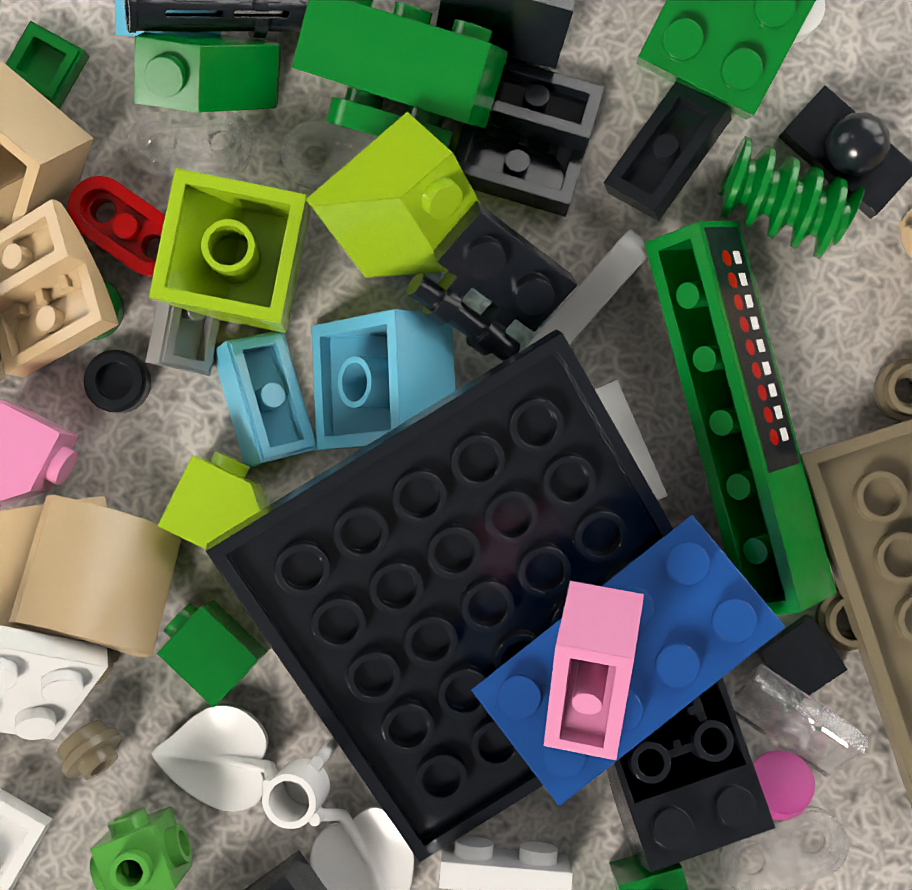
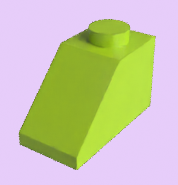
[158,450,268,549]

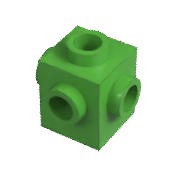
[90,806,192,890]

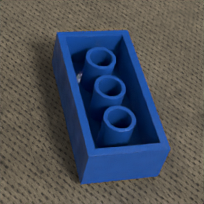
[471,515,785,806]

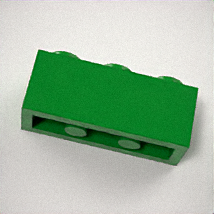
[291,0,508,128]

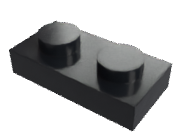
[603,81,731,221]

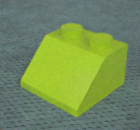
[305,112,481,278]
[149,168,311,334]

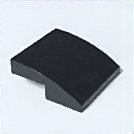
[454,58,605,217]

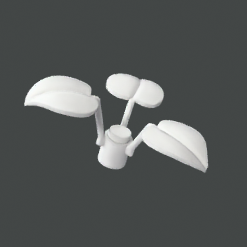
[152,704,415,890]

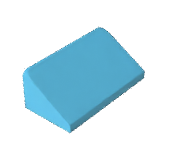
[214,331,316,469]

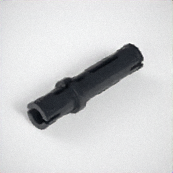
[124,0,308,38]

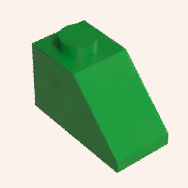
[134,31,282,113]

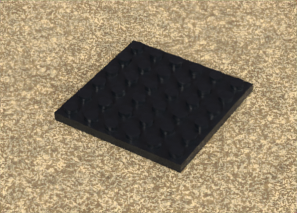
[205,329,747,862]

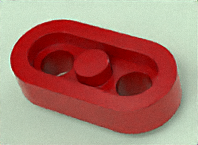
[67,176,165,279]

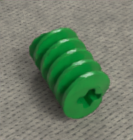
[717,136,865,259]

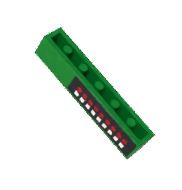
[644,221,837,615]

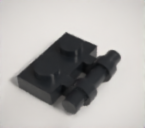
[406,201,577,361]

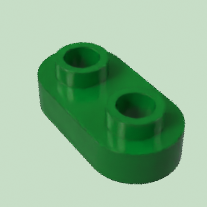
[326,87,453,149]

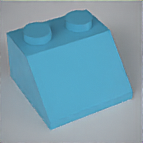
[312,309,455,450]

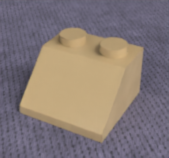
[0,60,94,231]

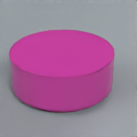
[753,750,815,820]

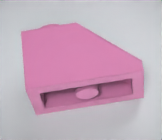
[0,399,79,507]
[544,581,644,760]

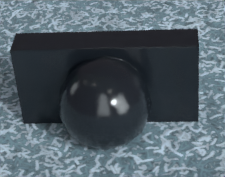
[778,85,912,219]

